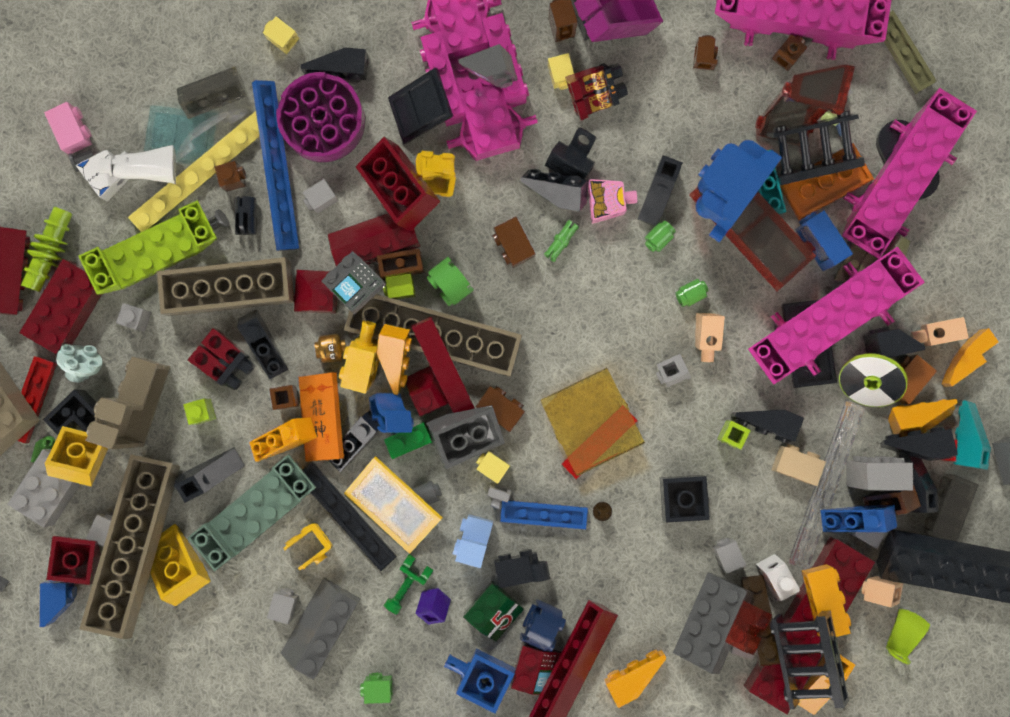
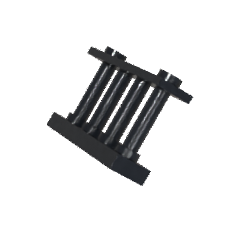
[767,111,865,185]
[770,610,849,709]

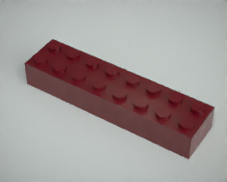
[744,537,875,715]

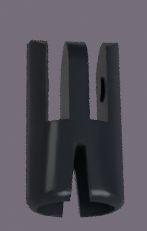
[235,196,257,235]

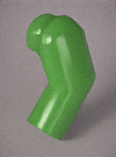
[30,436,56,463]

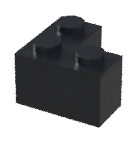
[43,389,97,435]

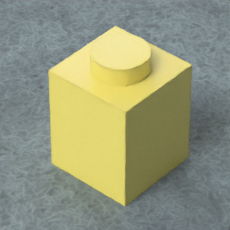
[263,16,300,54]
[548,53,574,90]
[476,451,510,484]

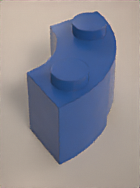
[369,393,414,433]

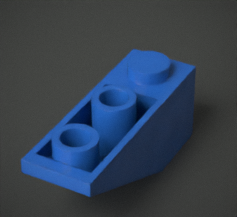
[820,505,897,532]

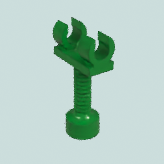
[383,554,433,615]

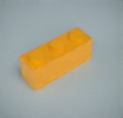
[801,564,851,637]

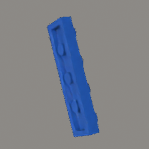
[500,500,588,529]

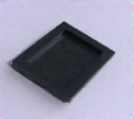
[388,68,453,144]

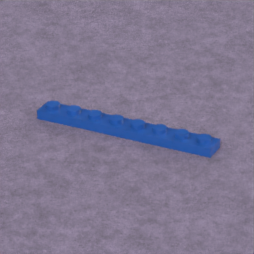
[252,80,299,251]

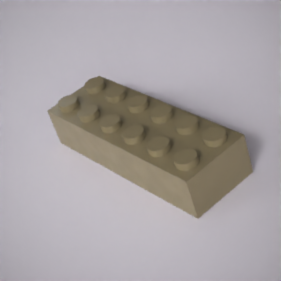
[157,257,295,316]

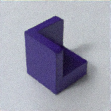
[415,588,451,625]

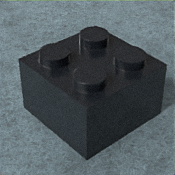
[659,475,710,523]

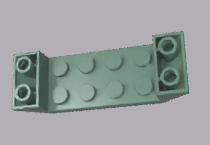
[188,454,316,572]

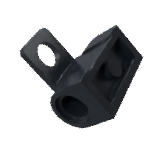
[545,127,596,180]

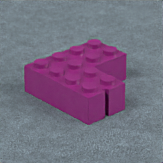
[574,0,664,42]

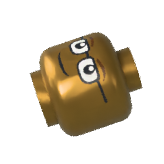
[315,334,346,363]

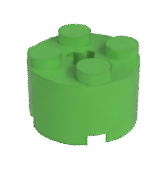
[426,257,474,306]

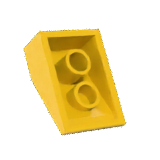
[150,524,211,606]

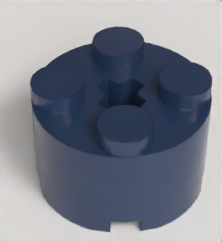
[520,599,566,651]

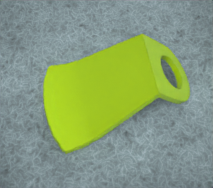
[886,609,930,665]

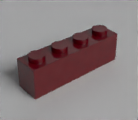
[0,227,30,316]

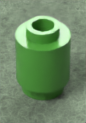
[644,220,676,252]
[675,279,709,307]

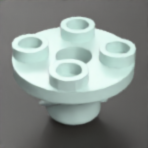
[56,344,102,383]

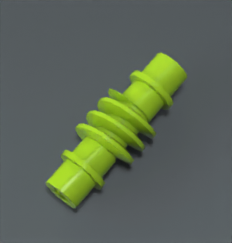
[21,207,73,292]

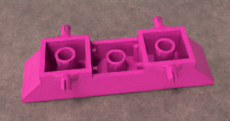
[714,0,892,60]
[842,88,977,259]
[748,246,925,385]

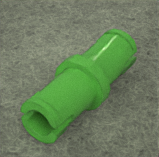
[544,220,579,262]

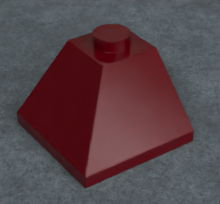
[294,270,337,314]
[406,366,449,416]

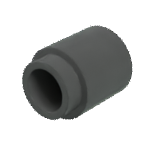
[412,481,442,508]

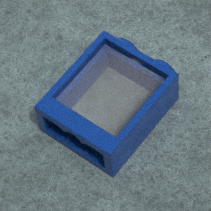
[795,210,853,271]

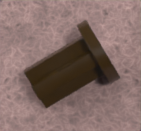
[593,502,612,521]

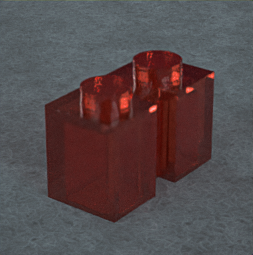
[725,601,772,655]

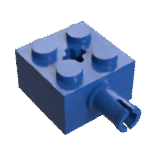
[444,648,515,714]

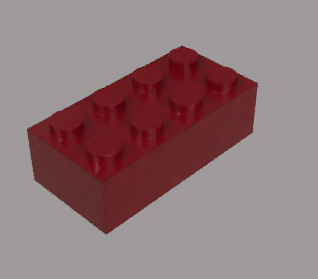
[355,137,441,231]
[19,259,102,354]

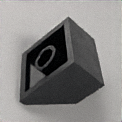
[863,326,926,358]

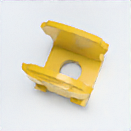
[415,150,456,197]
[283,523,333,571]

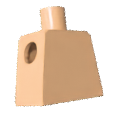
[695,313,725,362]
[910,317,969,347]

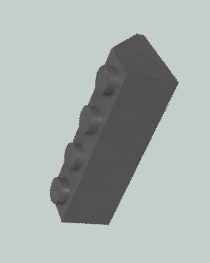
[281,578,361,680]

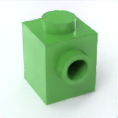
[360,672,393,704]

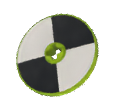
[839,354,908,407]

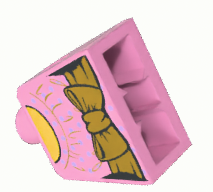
[588,180,637,223]

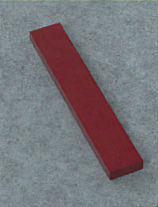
[411,317,475,413]

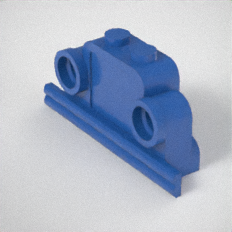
[695,140,782,242]

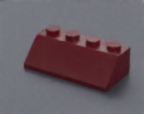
[328,213,421,266]

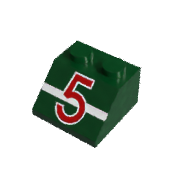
[463,580,524,642]

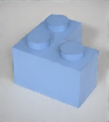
[453,514,493,568]

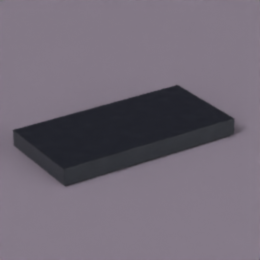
[782,299,837,388]

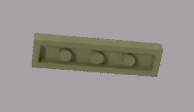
[884,10,937,94]

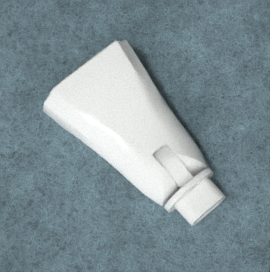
[99,145,176,184]

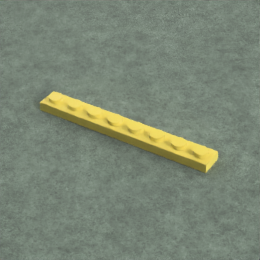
[128,111,260,232]

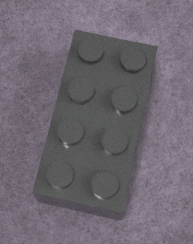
[673,572,754,674]

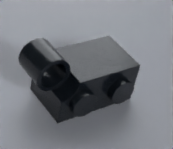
[494,549,551,589]

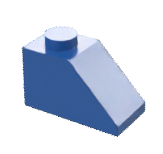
[39,580,77,627]

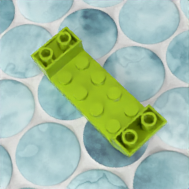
[78,200,217,295]

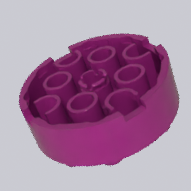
[276,72,365,163]

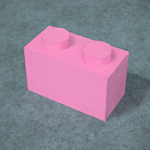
[44,102,92,154]

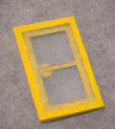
[344,456,443,554]

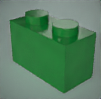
[384,422,433,459]

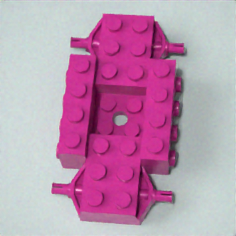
[411,0,538,161]

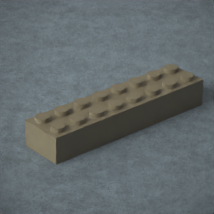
[344,294,522,378]
[79,454,180,639]

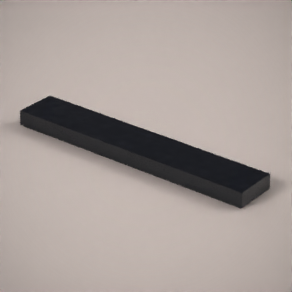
[302,461,397,571]

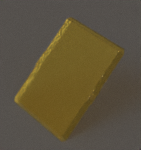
[540,368,645,476]

